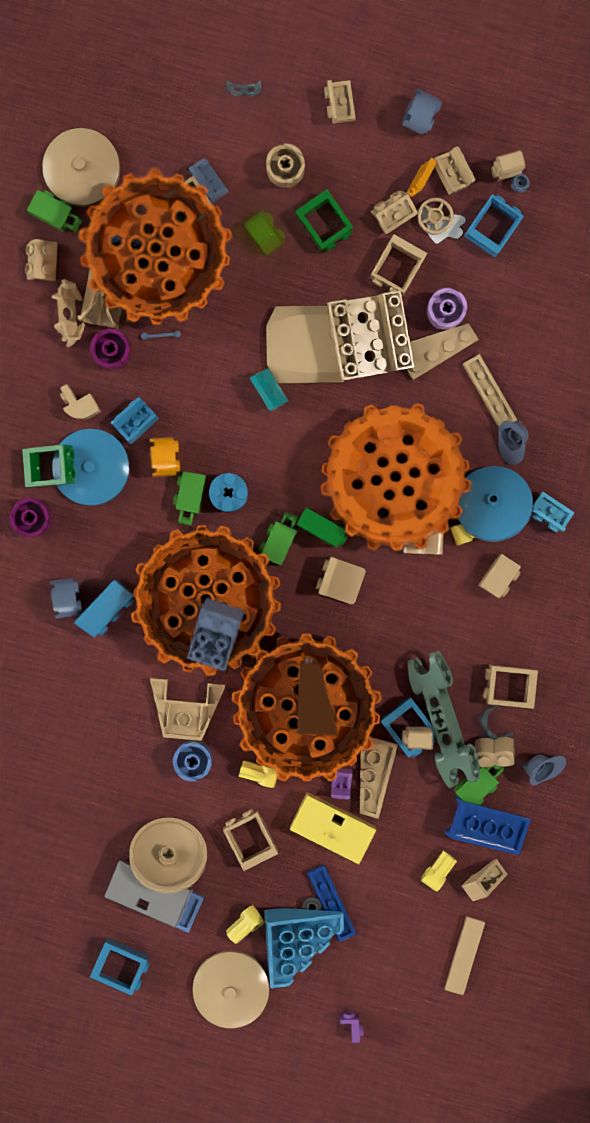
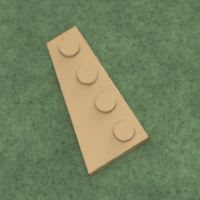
[406,323,479,380]
[360,736,398,819]

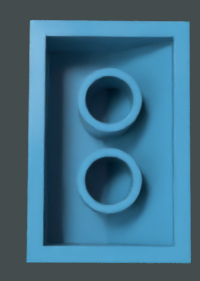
[74,579,135,637]

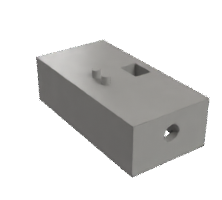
[105,859,193,927]

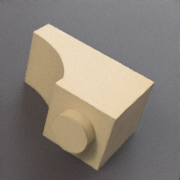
[462,859,508,901]

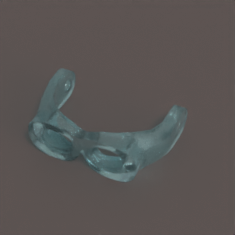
[226,81,261,96]
[478,705,513,740]

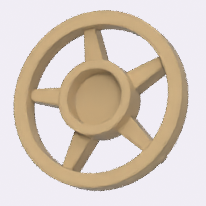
[417,198,454,234]

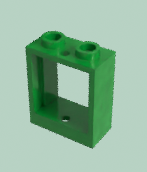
[295,189,354,253]
[22,445,76,488]
[296,508,348,548]

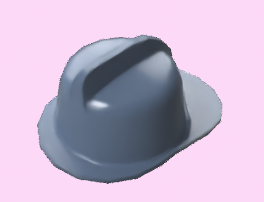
[498,421,529,465]
[523,754,566,786]

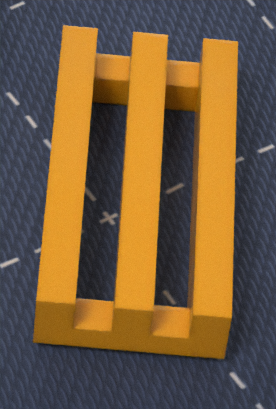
[407,157,436,197]

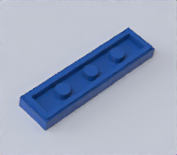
[307,864,356,942]

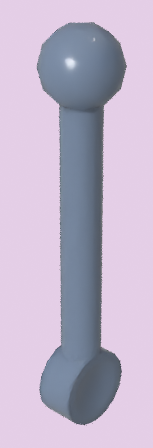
[141,330,181,340]

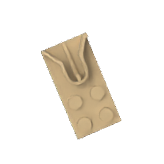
[78,268,129,330]

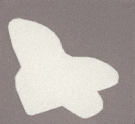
[417,207,466,244]

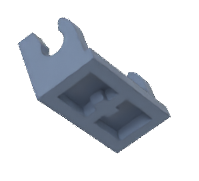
[189,158,229,204]

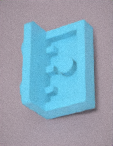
[532,491,575,533]

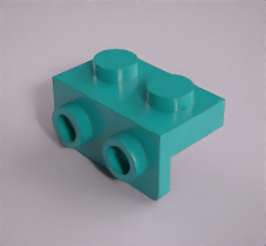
[250,368,288,411]

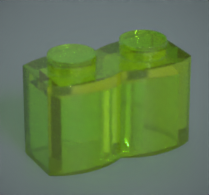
[244,210,286,257]

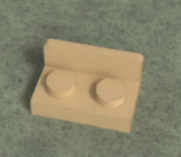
[370,191,418,234]

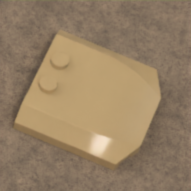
[266,306,344,384]

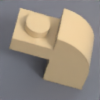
[60,384,101,420]

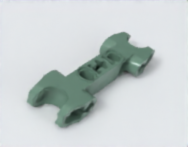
[408,651,480,788]

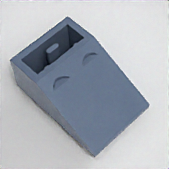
[187,598,244,671]

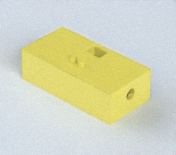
[290,792,376,864]

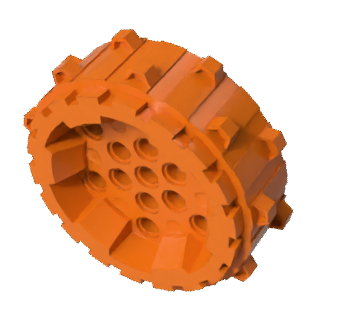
[79,169,232,324]
[321,403,471,551]
[131,525,281,675]
[232,633,382,781]

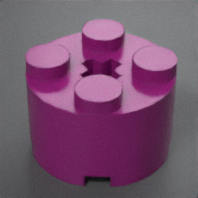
[90,328,132,370]
[10,498,52,537]

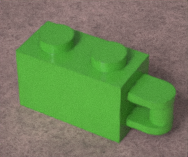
[27,190,83,233]
[173,471,207,526]
[259,511,298,566]
[453,765,504,805]

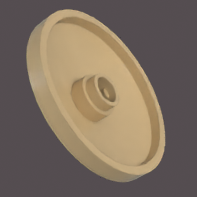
[43,128,120,207]
[129,818,207,893]
[193,950,269,1028]

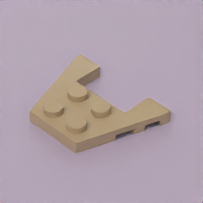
[150,678,225,741]

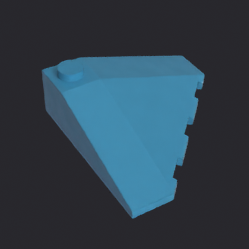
[264,908,344,989]

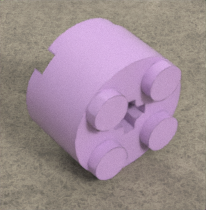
[426,288,467,330]

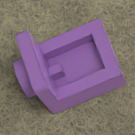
[331,768,352,799]
[339,1011,363,1043]

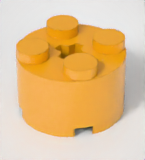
[150,437,180,477]

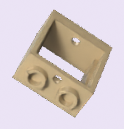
[370,234,427,297]
[483,664,538,709]
[223,809,278,871]

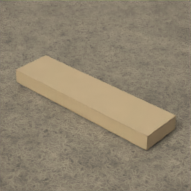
[462,354,517,428]
[445,915,485,995]

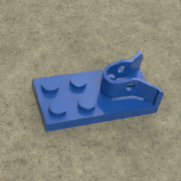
[444,796,531,855]

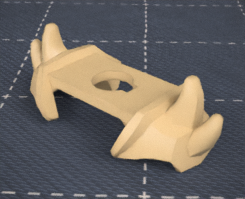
[52,279,85,347]

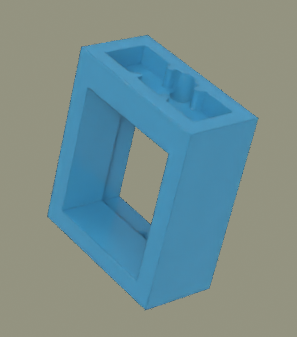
[464,194,524,258]
[380,696,437,757]
[90,937,150,996]

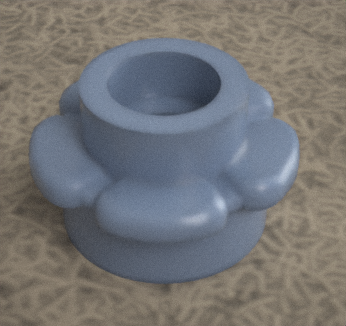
[511,174,530,193]

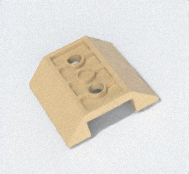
[327,290,414,381]

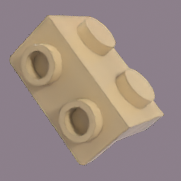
[324,80,356,124]
[434,146,475,195]
[25,239,57,282]

